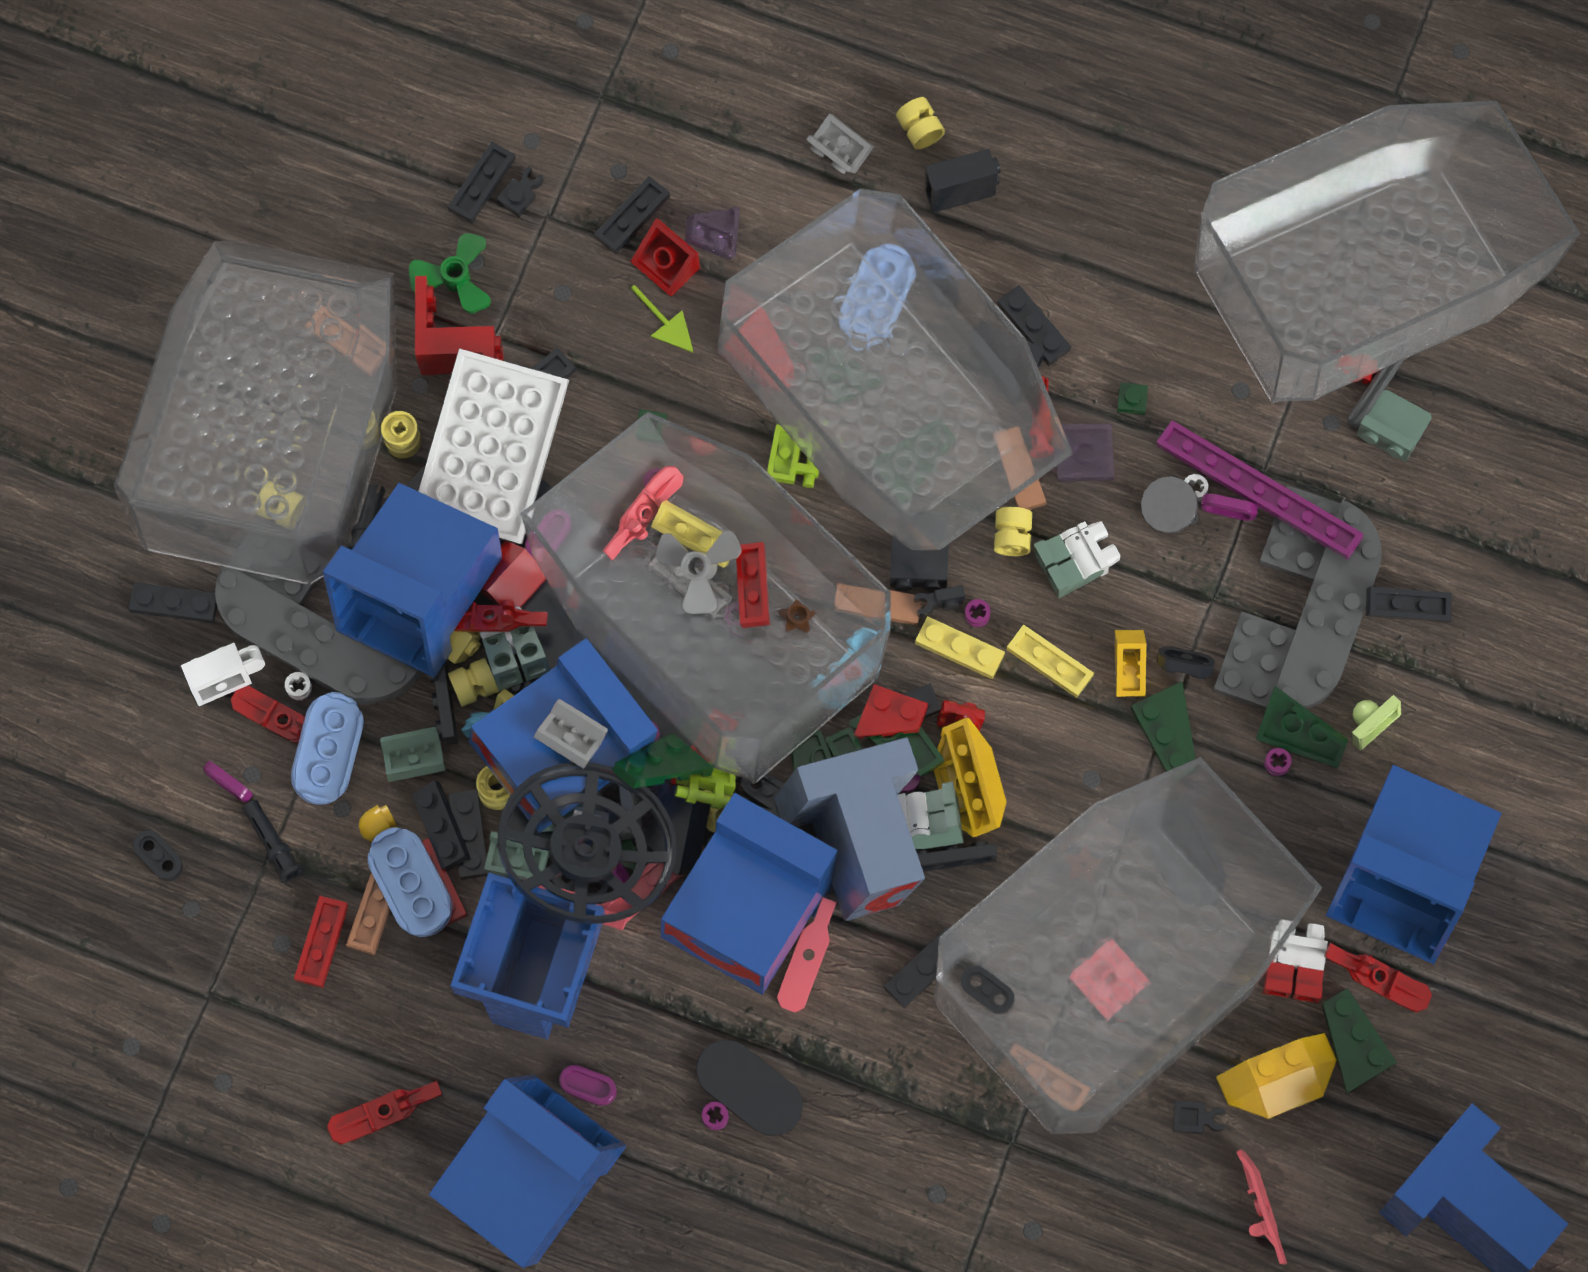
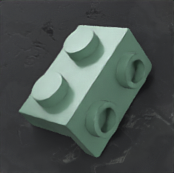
[380,727,445,782]
[484,832,549,880]

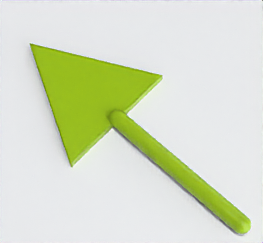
[631,285,694,353]

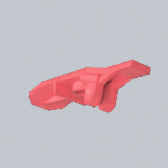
[603,466,684,560]
[777,897,837,1013]
[1237,1150,1287,1264]

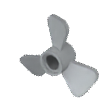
[656,531,741,614]

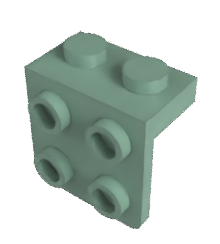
[1356,390,1432,462]

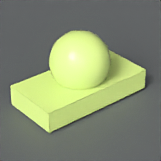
[1352,695,1401,750]

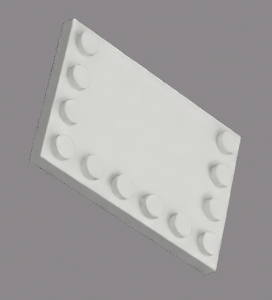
[418,349,569,544]

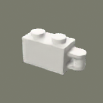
[181,643,265,706]

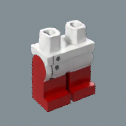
[1262,919,1328,1004]

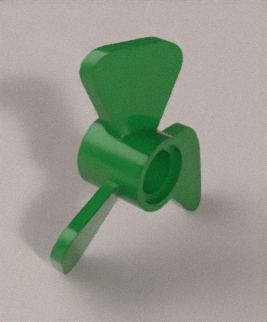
[409,233,491,313]

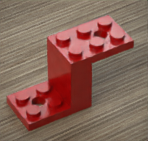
[415,276,504,375]

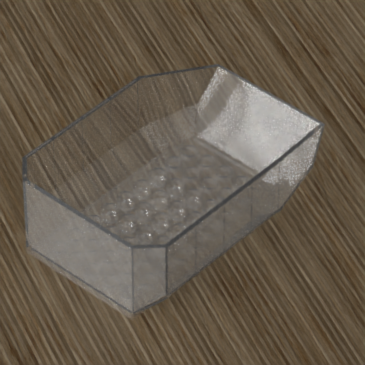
[1194,101,1580,404]
[717,189,1073,550]
[114,240,396,585]
[520,412,891,784]
[933,757,1322,1135]

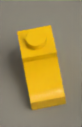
[1115,630,1146,697]

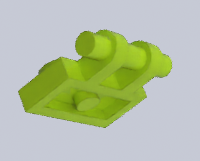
[766,424,824,488]
[675,763,736,810]

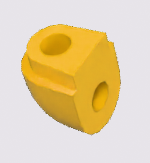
[358,805,398,842]

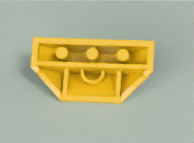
[934,718,1007,837]
[1216,1033,1337,1119]

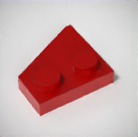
[854,684,928,739]

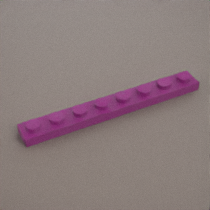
[1156,420,1364,560]

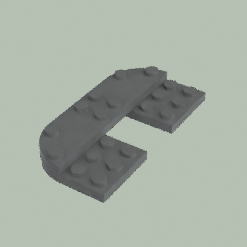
[1213,485,1382,710]
[215,519,423,705]

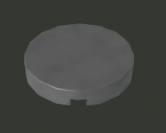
[1141,476,1198,534]

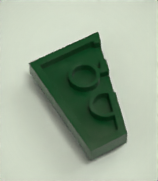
[1256,686,1348,768]

